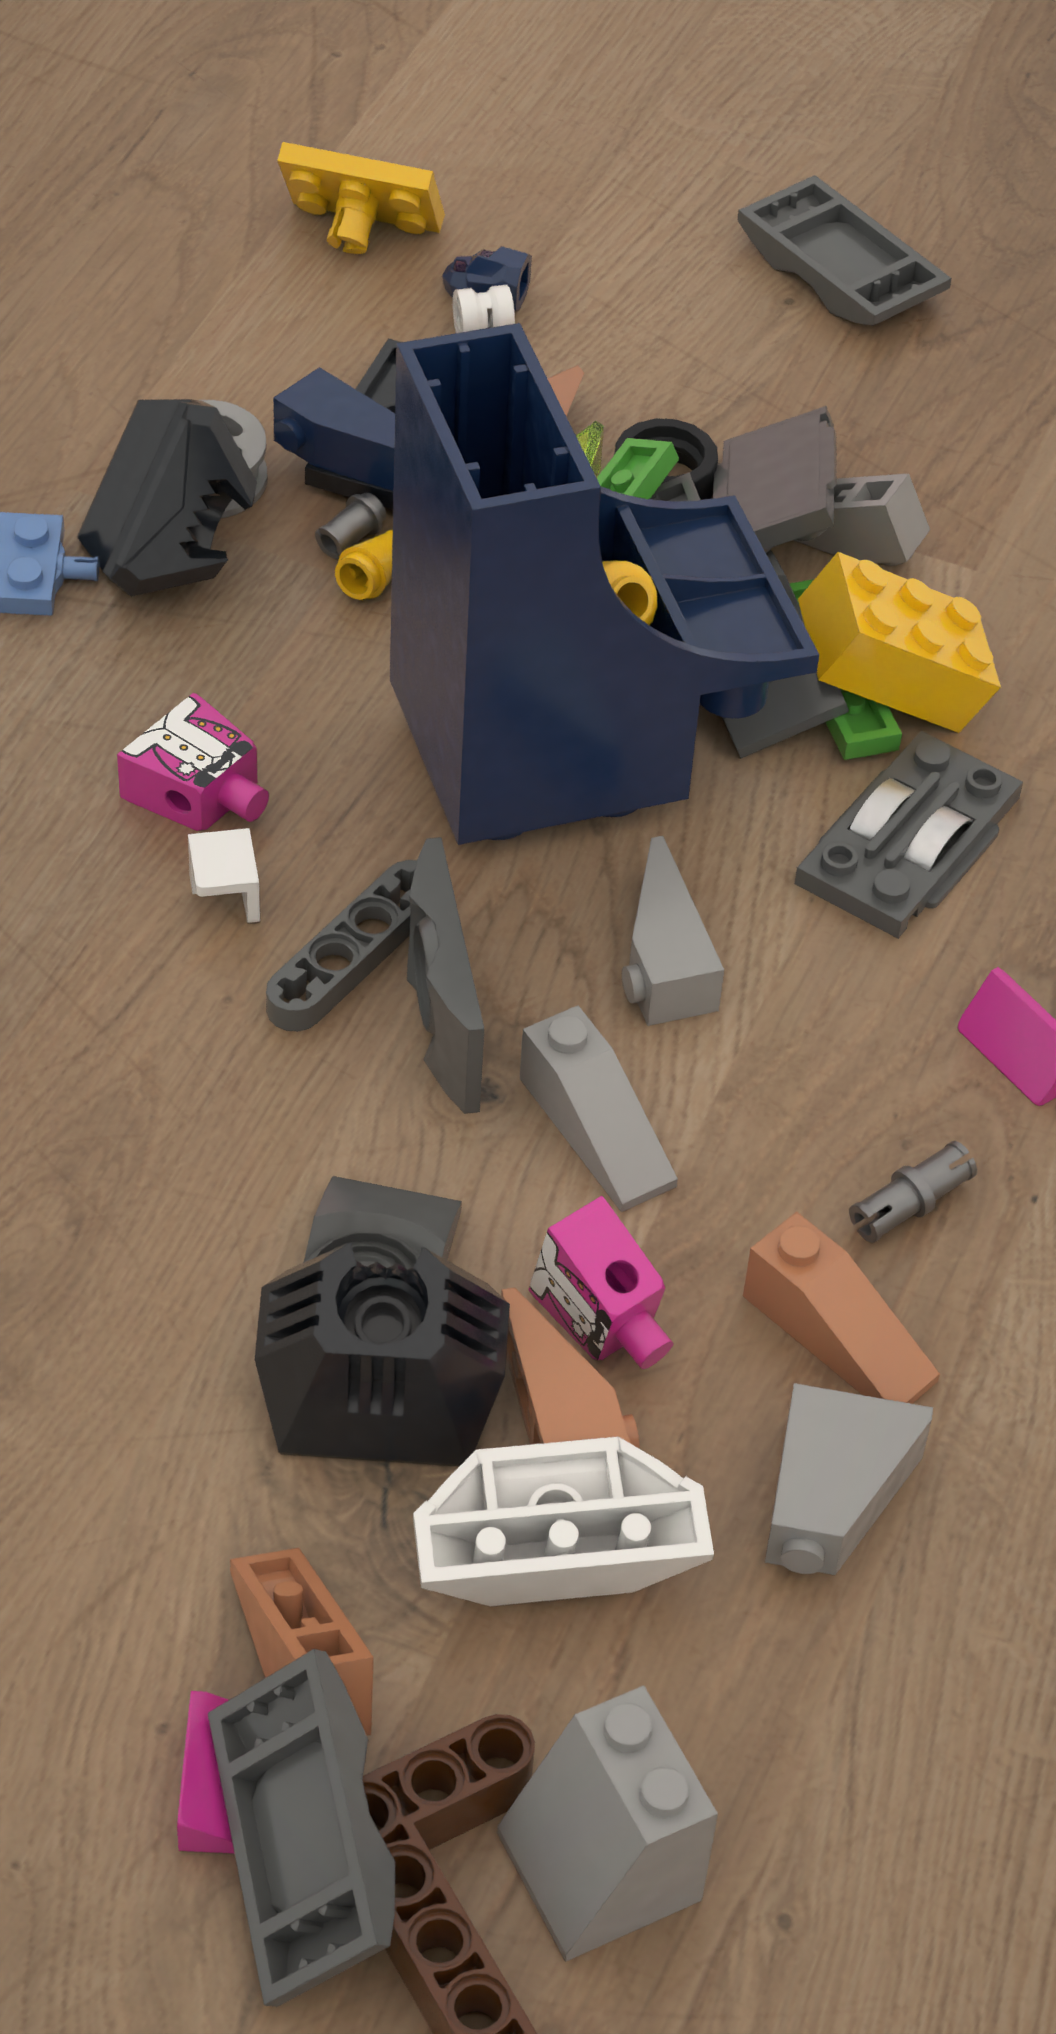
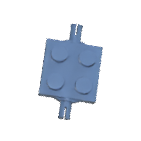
[0,512,99,616]

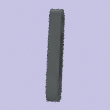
[266,860,417,1032]

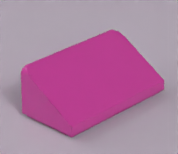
[957,967,1056,1106]
[177,1691,235,1854]

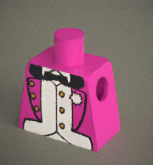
[117,693,269,831]
[528,1196,673,1369]

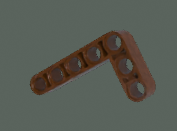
[362,1714,537,2034]

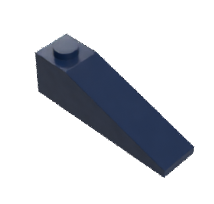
[273,367,395,491]

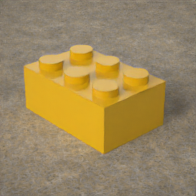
[798,552,1001,733]

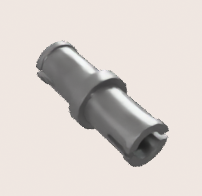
[849,1141,977,1243]

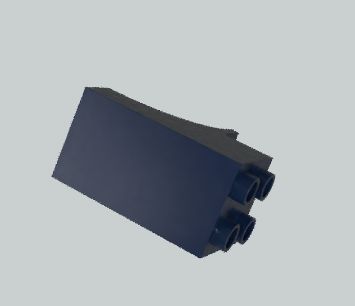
[390,323,819,845]

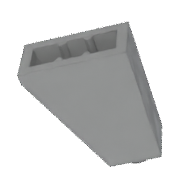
[765,1383,933,1575]

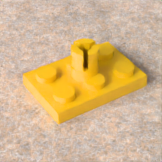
[277,142,445,254]

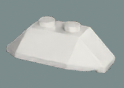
[413,1437,714,1606]

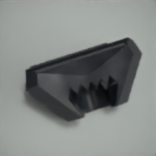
[77,399,257,597]
[254,1242,510,1466]

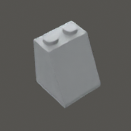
[497,1685,718,1962]

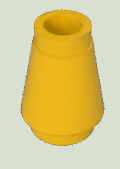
[335,530,393,600]

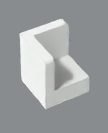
[188,828,260,923]

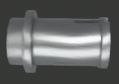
[315,493,386,559]

